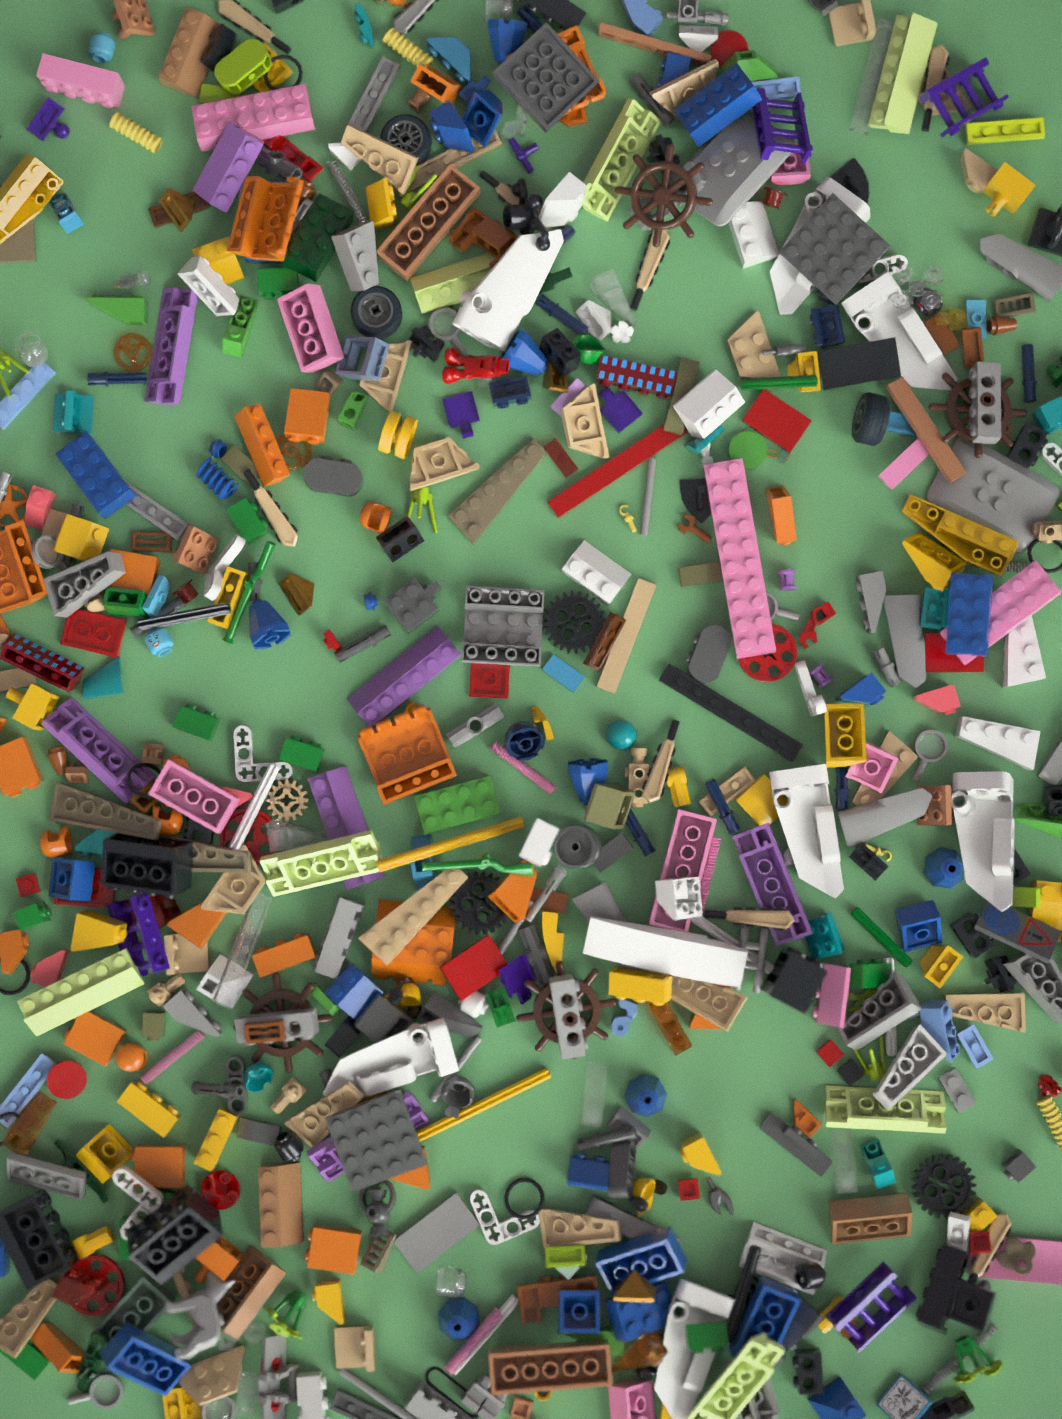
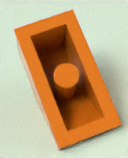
[0,929,30,975]

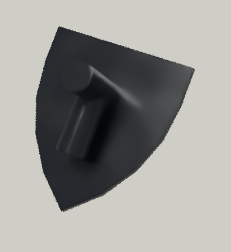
[830,158,869,204]
[679,479,711,523]

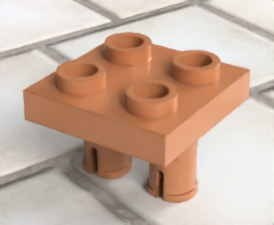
[111,0,156,40]
[172,525,219,575]
[916,785,955,825]

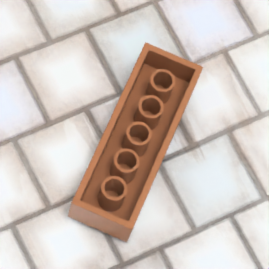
[376,163,481,282]
[488,1339,613,1395]

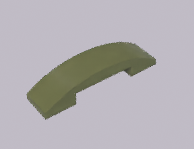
[663,357,700,435]

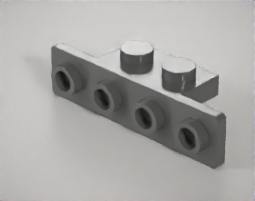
[759,1112,833,1176]

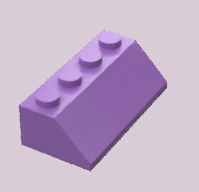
[192,121,264,213]

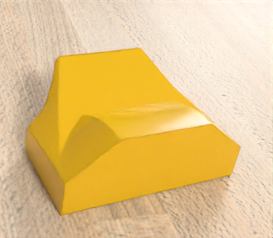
[787,351,821,392]
[919,945,963,988]

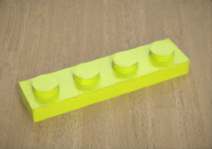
[965,118,1045,145]

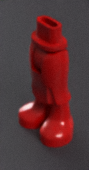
[442,348,510,384]

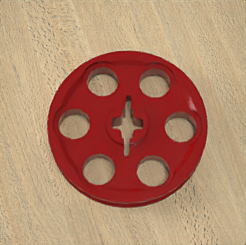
[739,623,797,682]
[219,808,279,865]
[64,1254,125,1316]

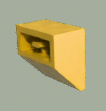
[365,178,398,230]

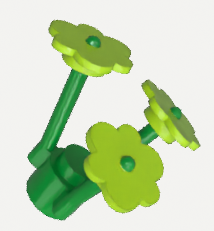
[263,1289,308,1339]
[953,1335,1003,1383]

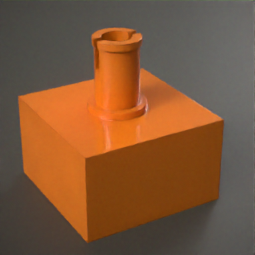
[194,1236,244,1284]

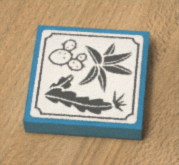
[876,1374,933,1419]

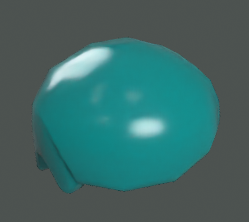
[606,720,637,750]
[244,1062,274,1093]

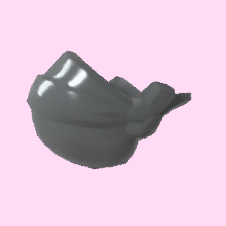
[441,1076,475,1118]

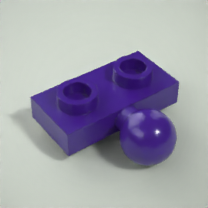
[26,97,70,141]

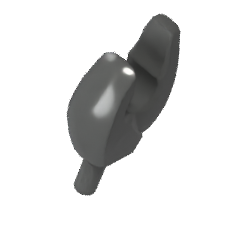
[762,344,806,356]
[706,1177,734,1215]

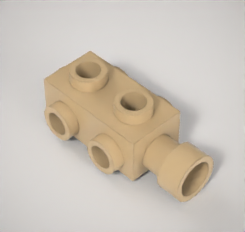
[1032,520,1062,543]
[624,748,649,807]

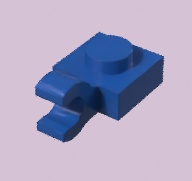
[458,75,491,106]

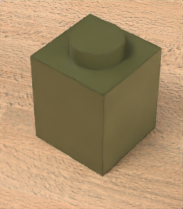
[142,1011,166,1041]

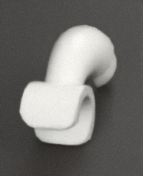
[701,443,714,468]
[783,840,808,866]

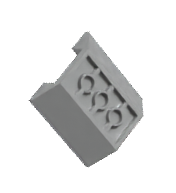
[461,586,544,667]

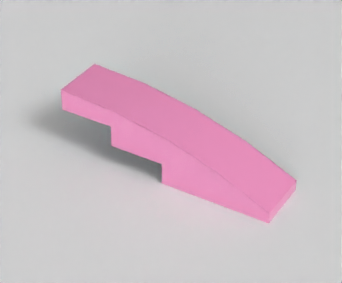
[878,438,929,490]

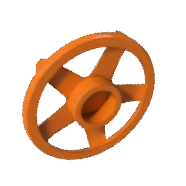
[0,484,28,528]

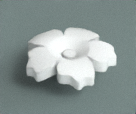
[611,320,634,343]

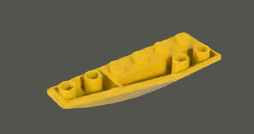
[0,153,64,244]
[902,494,1018,577]

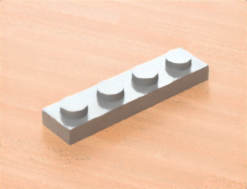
[348,56,400,132]
[125,482,189,542]

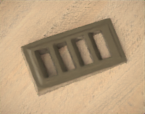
[994,292,1036,318]
[360,1230,397,1272]

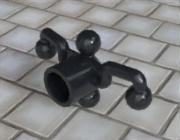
[503,178,551,252]

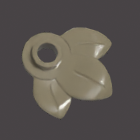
[996,1236,1036,1275]

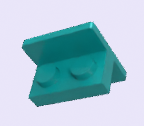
[53,390,94,434]
[919,587,950,631]
[805,912,845,960]

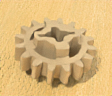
[266,779,309,822]

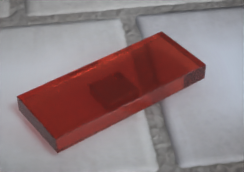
[543,438,579,478]

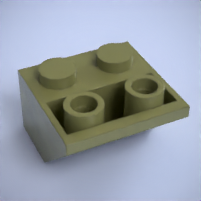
[583,783,636,829]

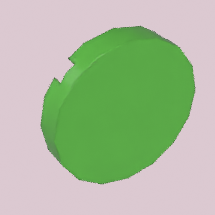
[728,431,767,470]

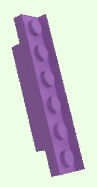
[145,287,198,407]
[347,626,461,728]
[42,697,156,805]
[308,766,385,890]
[733,823,813,946]
[307,1090,430,1182]

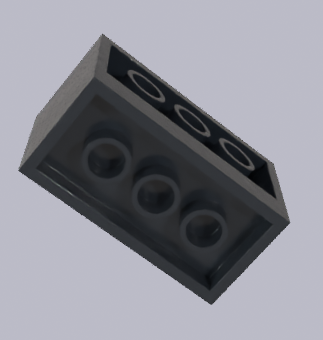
[101,833,193,898]
[761,947,828,1015]
[128,1184,222,1285]
[0,1190,78,1290]

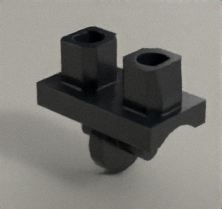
[646,135,680,175]
[409,325,445,362]
[849,843,889,881]
[984,955,1018,993]

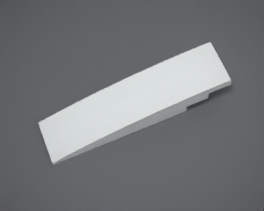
[583,916,748,988]

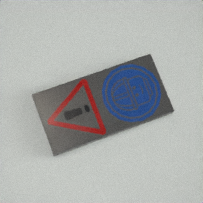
[974,900,1062,964]

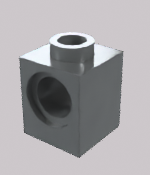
[1001,1149,1036,1183]

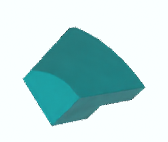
[685,424,725,455]
[82,657,124,700]

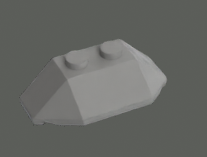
[723,1360,780,1419]

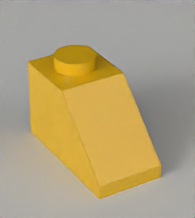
[962,1197,997,1233]
[312,1279,345,1324]

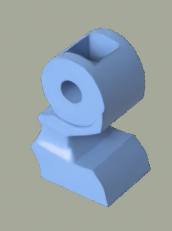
[611,999,638,1036]

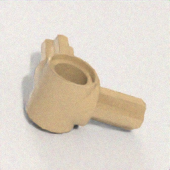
[147,973,186,1007]
[271,1076,307,1114]

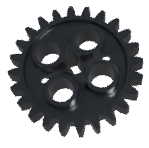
[543,590,606,654]
[448,871,507,935]
[911,1153,977,1219]

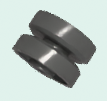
[554,825,602,868]

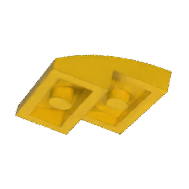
[252,42,293,93]
[735,773,788,826]
[162,1385,209,1419]

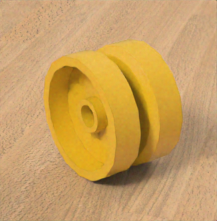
[378,410,418,460]

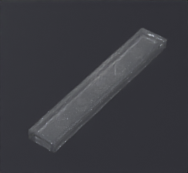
[849,18,894,135]
[212,892,273,1009]

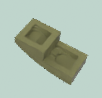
[220,445,259,486]
[678,562,722,588]

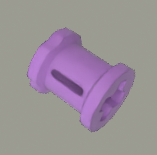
[778,569,797,591]
[809,663,834,689]

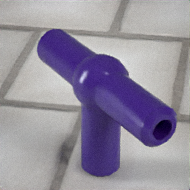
[508,137,539,173]

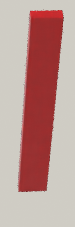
[548,425,687,519]

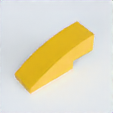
[542,911,564,973]

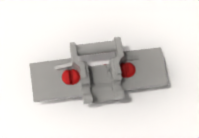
[258,1335,298,1419]

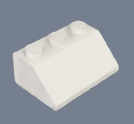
[538,172,588,227]
[728,202,779,268]
[177,256,239,316]
[673,369,745,439]
[562,540,631,606]

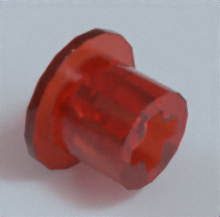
[762,186,788,209]
[172,578,199,604]

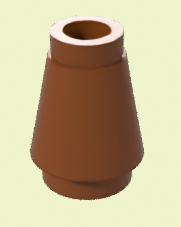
[986,316,1017,336]
[47,745,68,775]

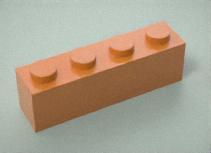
[234,403,290,487]

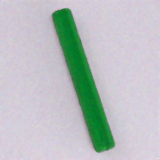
[740,375,818,390]
[851,907,913,968]

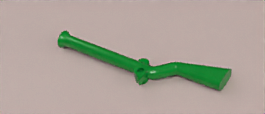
[222,541,276,644]
[422,851,533,876]

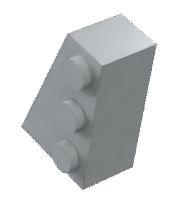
[331,221,379,292]

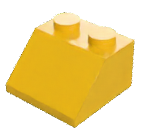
[192,236,244,285]
[53,514,109,562]
[75,1124,133,1185]
[678,1132,722,1175]

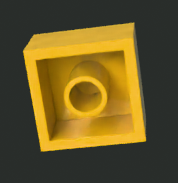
[983,162,1036,217]
[6,683,60,731]

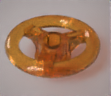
[114,333,152,372]
[276,434,312,470]

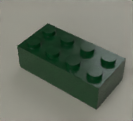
[282,193,354,282]

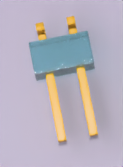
[766,449,790,463]

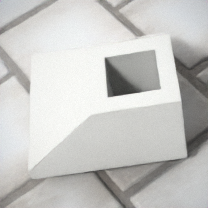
[655,877,703,920]
[196,954,254,1008]

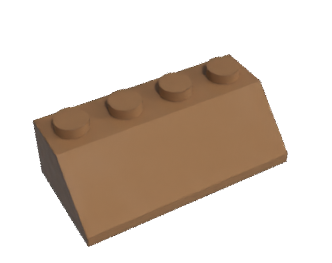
[158,7,221,99]
[258,1162,304,1248]
[828,1193,912,1245]
[216,1245,286,1340]

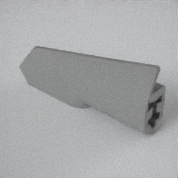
[979,234,1062,301]
[883,594,926,688]
[838,788,933,848]
[572,881,643,970]

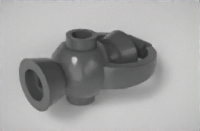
[359,1180,396,1236]

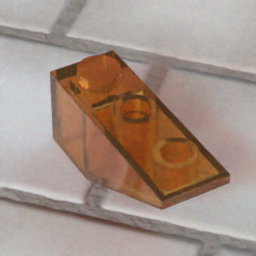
[645,1001,692,1056]
[2,1092,57,1155]

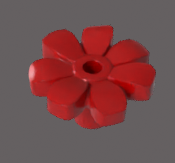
[1038,1075,1062,1097]

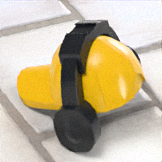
[384,978,422,1019]
[627,1178,667,1218]

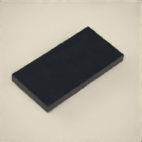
[817,337,901,390]

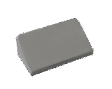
[606,1106,651,1150]

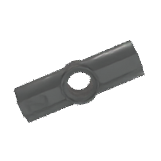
[255,147,303,180]
[518,924,555,985]

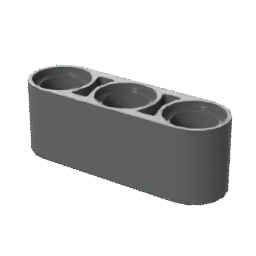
[225,1055,248,1115]
[608,1141,636,1198]

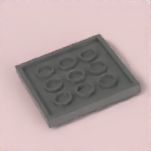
[492,22,599,133]
[779,193,890,305]
[325,1089,428,1192]

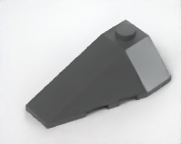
[773,1295,823,1369]

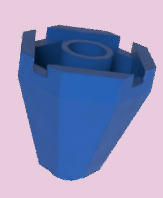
[488,19,527,66]
[501,329,548,376]
[249,599,291,649]
[568,758,608,806]
[923,847,964,889]
[624,1074,667,1117]
[438,1297,480,1340]

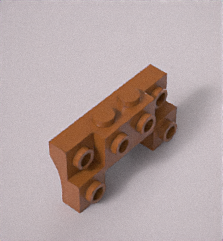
[448,207,518,270]
[517,1274,601,1325]

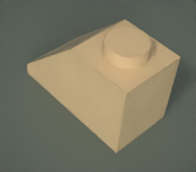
[960,148,997,194]

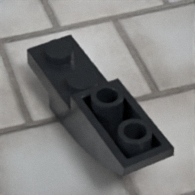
[920,1391,975,1419]

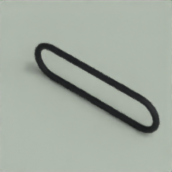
[425,1367,482,1418]

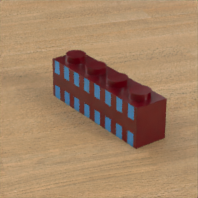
[596,355,677,400]
[0,633,84,693]

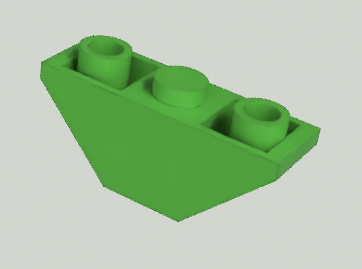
[717,50,777,82]

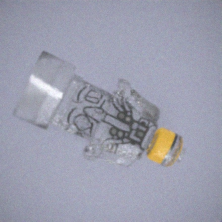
[112,269,151,289]

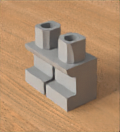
[461,1373,507,1419]

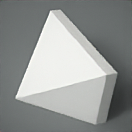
[679,24,718,52]
[328,143,361,171]
[575,300,611,341]

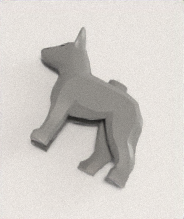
[165,1271,236,1361]

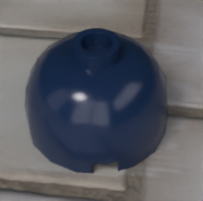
[504,721,545,761]

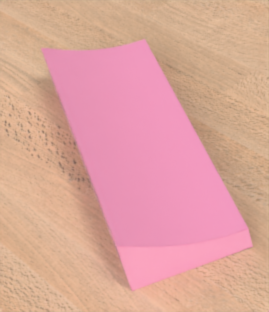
[967,1236,1062,1285]

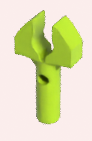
[846,988,878,1012]

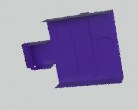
[598,386,643,434]
[442,391,480,439]
[499,955,536,1005]

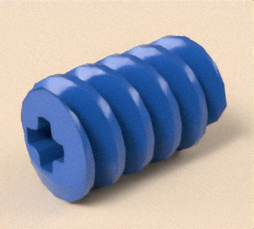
[196,457,239,500]

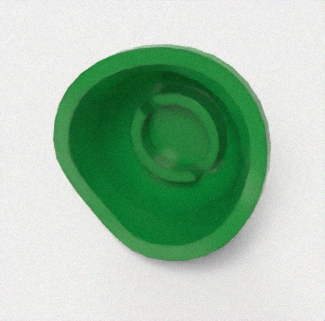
[572,334,605,364]

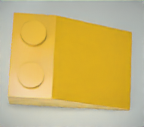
[902,531,968,591]
[1029,880,1062,942]

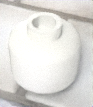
[458,991,489,1018]

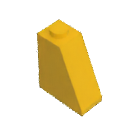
[70,910,127,952]

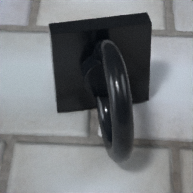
[1027,204,1062,257]
[946,1278,997,1332]

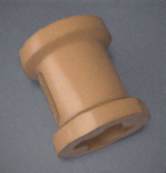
[406,87,432,113]

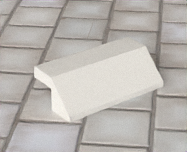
[739,1222,827,1295]

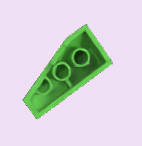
[1015,803,1062,839]

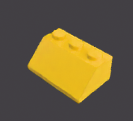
[823,703,867,767]

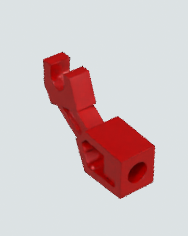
[799,602,836,650]

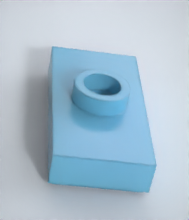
[965,300,987,340]
[142,575,172,617]

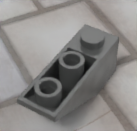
[417,991,483,1038]

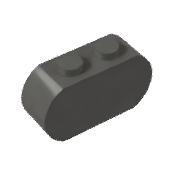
[303,456,363,497]
[686,625,732,683]

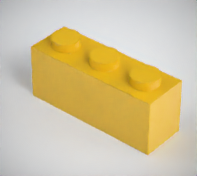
[207,566,248,630]
[609,967,672,1006]
[117,1080,181,1138]
[194,1106,240,1172]

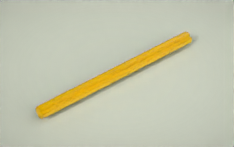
[376,817,524,872]
[416,1068,551,1142]

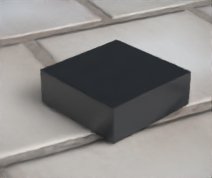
[837,1058,865,1086]

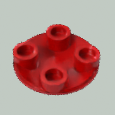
[710,30,748,68]
[201,1170,240,1210]

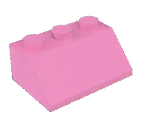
[812,963,851,1028]
[608,1379,656,1419]

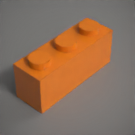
[252,932,317,978]

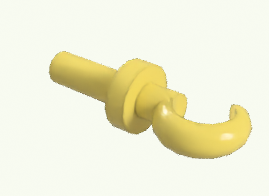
[619,504,636,532]
[865,843,892,862]

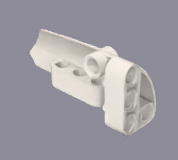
[770,177,870,315]
[452,229,564,352]
[841,272,958,390]
[769,764,844,899]
[951,771,1015,912]
[323,1018,459,1096]
[654,1278,735,1419]

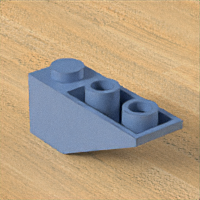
[620,0,663,37]
[919,999,960,1062]

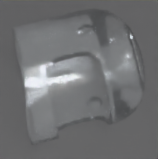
[483,0,513,22]
[14,331,48,367]
[436,1266,467,1298]

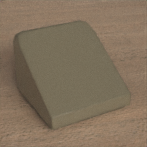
[314,369,344,398]

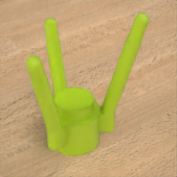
[400,165,437,210]
[0,349,29,398]
[406,487,438,534]
[853,1035,886,1081]

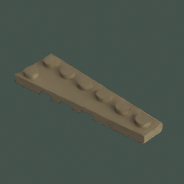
[448,438,547,545]
[49,782,162,840]
[159,835,251,873]

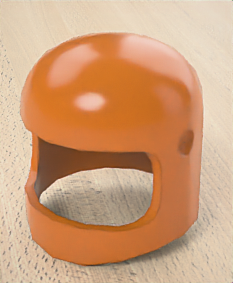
[359,502,392,534]
[153,805,183,836]
[39,826,73,858]
[116,1043,149,1072]

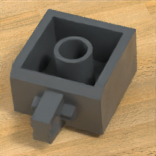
[384,577,441,634]

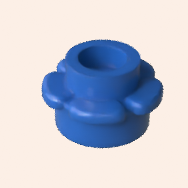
[209,439,227,458]
[363,592,378,611]

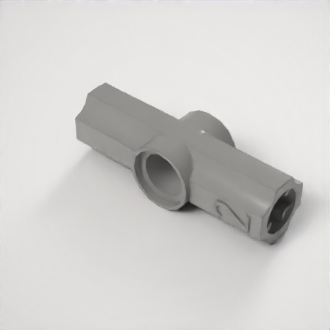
[446,703,505,748]

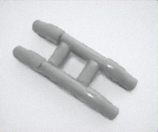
[733,923,768,993]

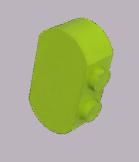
[215,39,272,95]

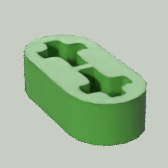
[311,982,340,1016]

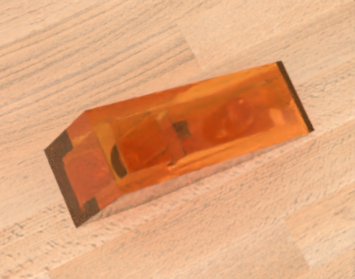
[611,1332,669,1373]

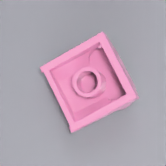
[770,143,811,185]
[846,742,899,794]

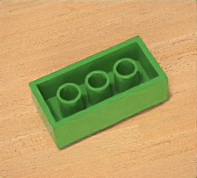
[414,776,501,834]

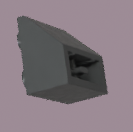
[354,993,414,1043]

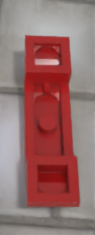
[263,135,323,182]

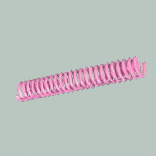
[490,741,557,795]
[700,837,722,913]
[140,1030,205,1084]
[444,1308,502,1375]

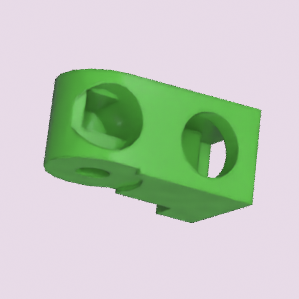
[338,389,368,431]

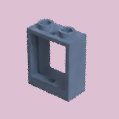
[335,336,390,382]

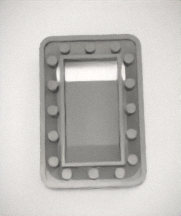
[680,110,795,226]
[926,438,1059,553]

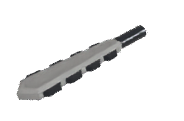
[392,0,439,35]

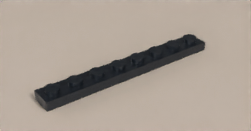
[658,664,803,762]

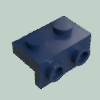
[810,304,846,349]
[489,376,531,409]

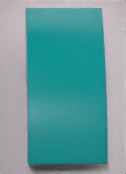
[353,3,374,49]

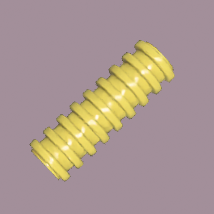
[383,28,433,68]
[110,112,162,153]
[1036,1095,1062,1150]

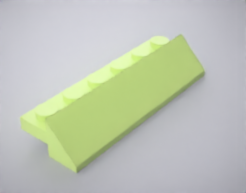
[868,13,937,134]
[581,98,661,221]
[410,253,495,313]
[260,830,382,897]
[17,948,145,1036]
[824,1085,946,1133]
[685,1332,784,1419]

